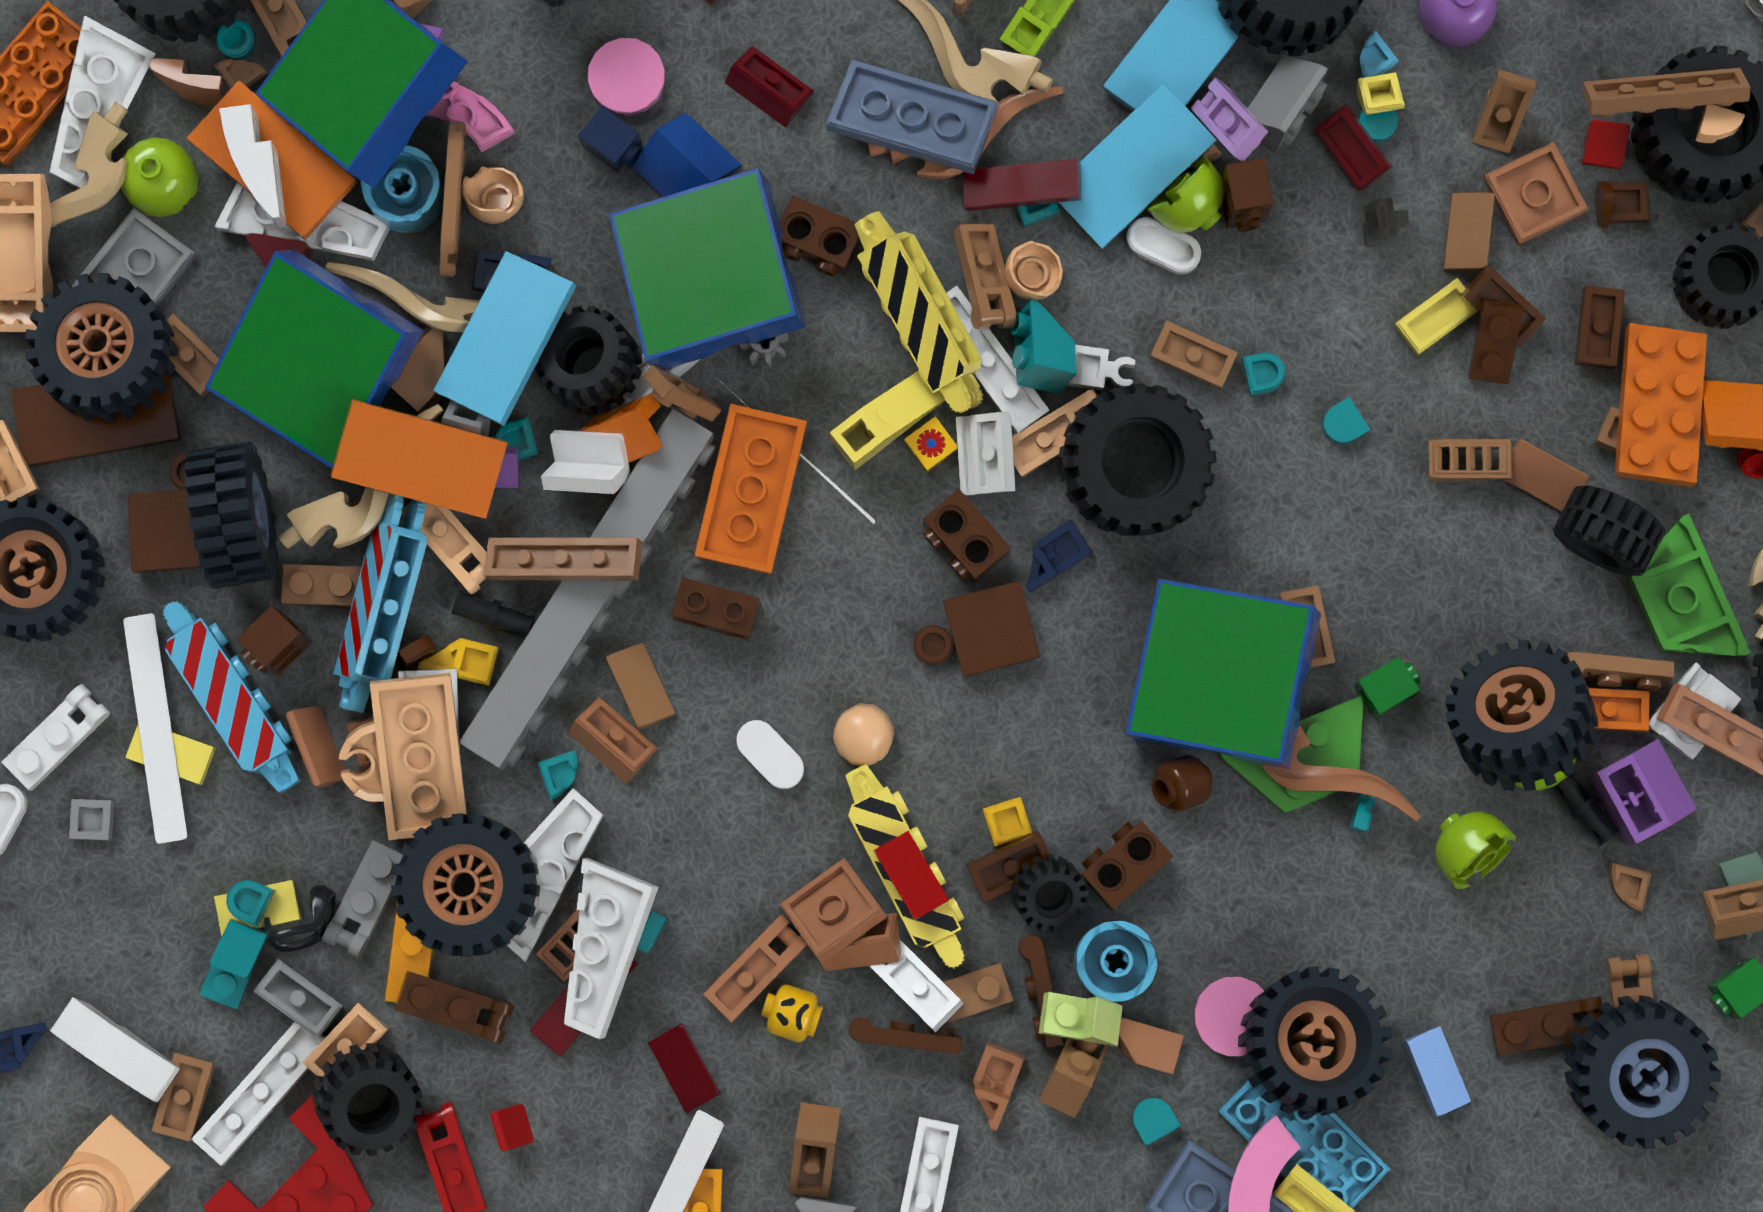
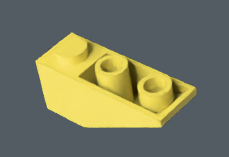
[830,371,945,471]

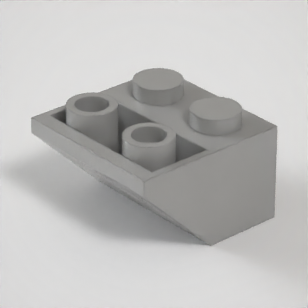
[1247,55,1328,153]

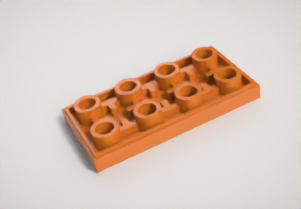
[0,0,81,168]
[187,80,358,240]
[1701,380,1763,451]
[330,399,508,519]

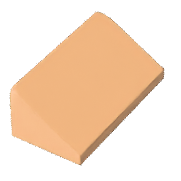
[303,1003,389,1077]

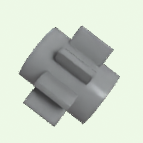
[740,333,789,367]

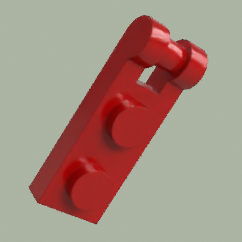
[414,1101,488,1212]

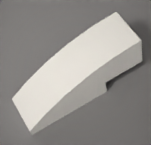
[219,104,287,228]
[50,997,180,1103]

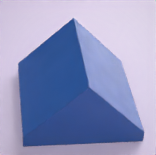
[632,113,742,197]

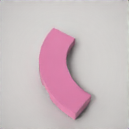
[425,81,515,153]
[1228,1114,1301,1212]

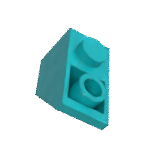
[1011,299,1077,394]

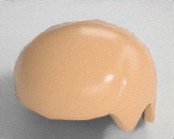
[462,166,524,224]
[1004,241,1063,301]
[833,703,895,766]

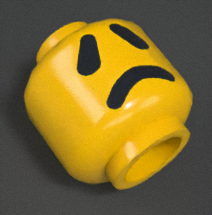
[761,984,823,1043]

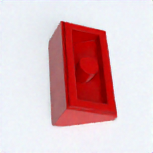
[874,831,949,921]

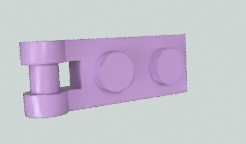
[1191,77,1269,162]

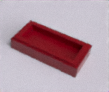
[1314,105,1393,191]

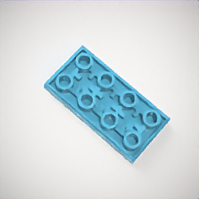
[1102,0,1243,112]
[1059,83,1217,249]
[433,251,577,426]
[1218,1073,1390,1209]

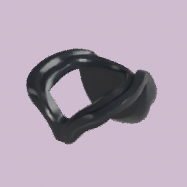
[264,885,336,952]

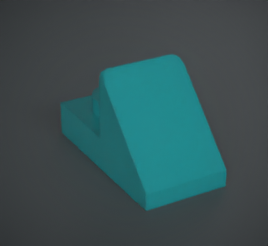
[199,919,267,1010]

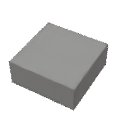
[69,799,114,841]

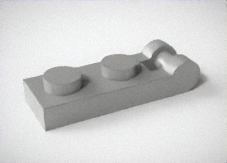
[322,840,403,958]

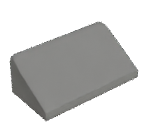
[253,959,344,1039]

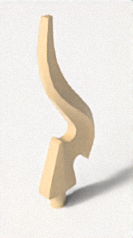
[898,0,1053,102]
[50,102,128,228]
[325,262,480,333]
[279,404,444,549]

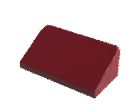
[725,46,814,127]
[648,1023,722,1113]

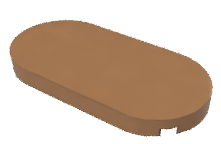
[440,121,466,277]

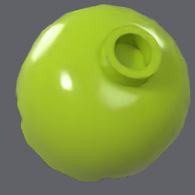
[121,137,199,217]
[1147,156,1225,233]
[1435,811,1517,890]

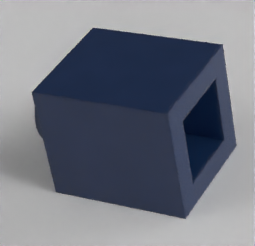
[578,106,642,173]

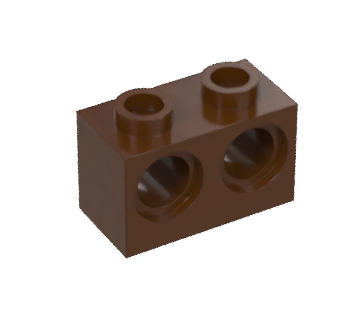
[1222,158,1273,232]
[780,195,861,277]
[922,489,1011,583]
[672,577,761,641]
[237,605,312,675]
[1080,821,1174,911]

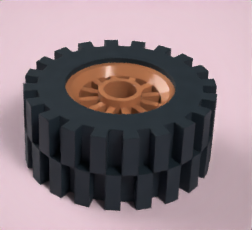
[25,273,177,423]
[391,813,540,957]

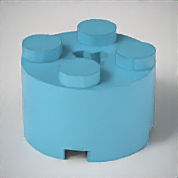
[361,145,445,233]
[1074,921,1157,1002]

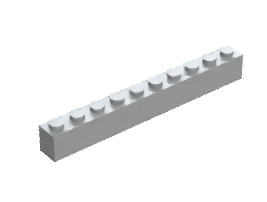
[459,409,716,771]

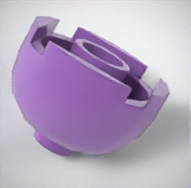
[1418,0,1497,47]

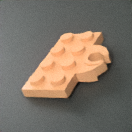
[339,673,467,840]

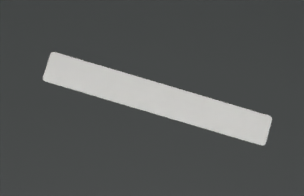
[123,613,187,844]
[649,1110,724,1212]

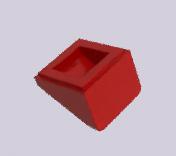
[1582,120,1630,170]
[490,1104,534,1152]

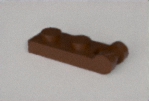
[1018,935,1063,1048]
[394,971,514,1044]
[1489,996,1602,1055]
[849,1018,962,1054]

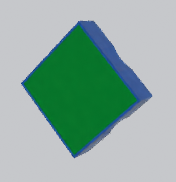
[255,0,468,188]
[609,168,806,370]
[205,250,424,468]
[1125,579,1321,770]

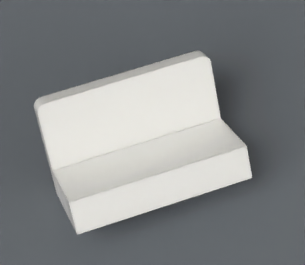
[541,430,631,494]

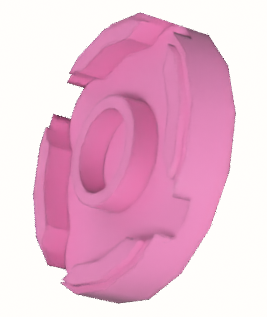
[588,38,665,116]
[1194,977,1264,1057]

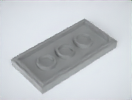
[72,207,197,371]

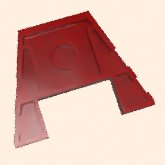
[203,1095,374,1212]

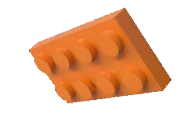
[1614,323,1707,487]
[694,404,807,575]

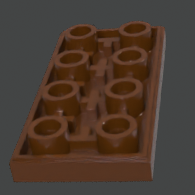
[11,374,181,467]

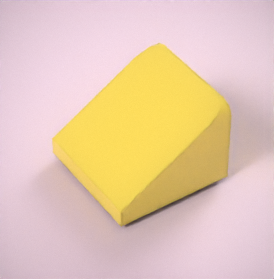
[1356,72,1405,115]

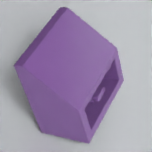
[1587,739,1697,846]

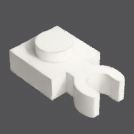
[1067,345,1135,391]

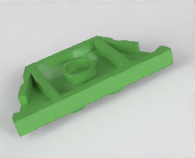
[1628,514,1751,657]
[1219,696,1363,814]

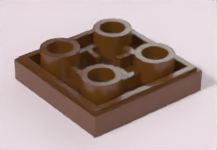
[128,489,201,573]
[943,581,1040,678]

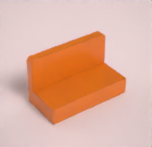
[580,393,662,463]

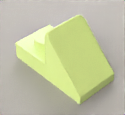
[1039,992,1123,1046]

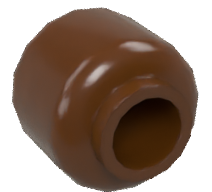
[1152,755,1213,812]

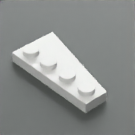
[49,16,156,189]
[214,183,390,261]
[466,788,604,961]
[564,858,659,1039]

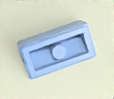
[1403,1026,1471,1117]

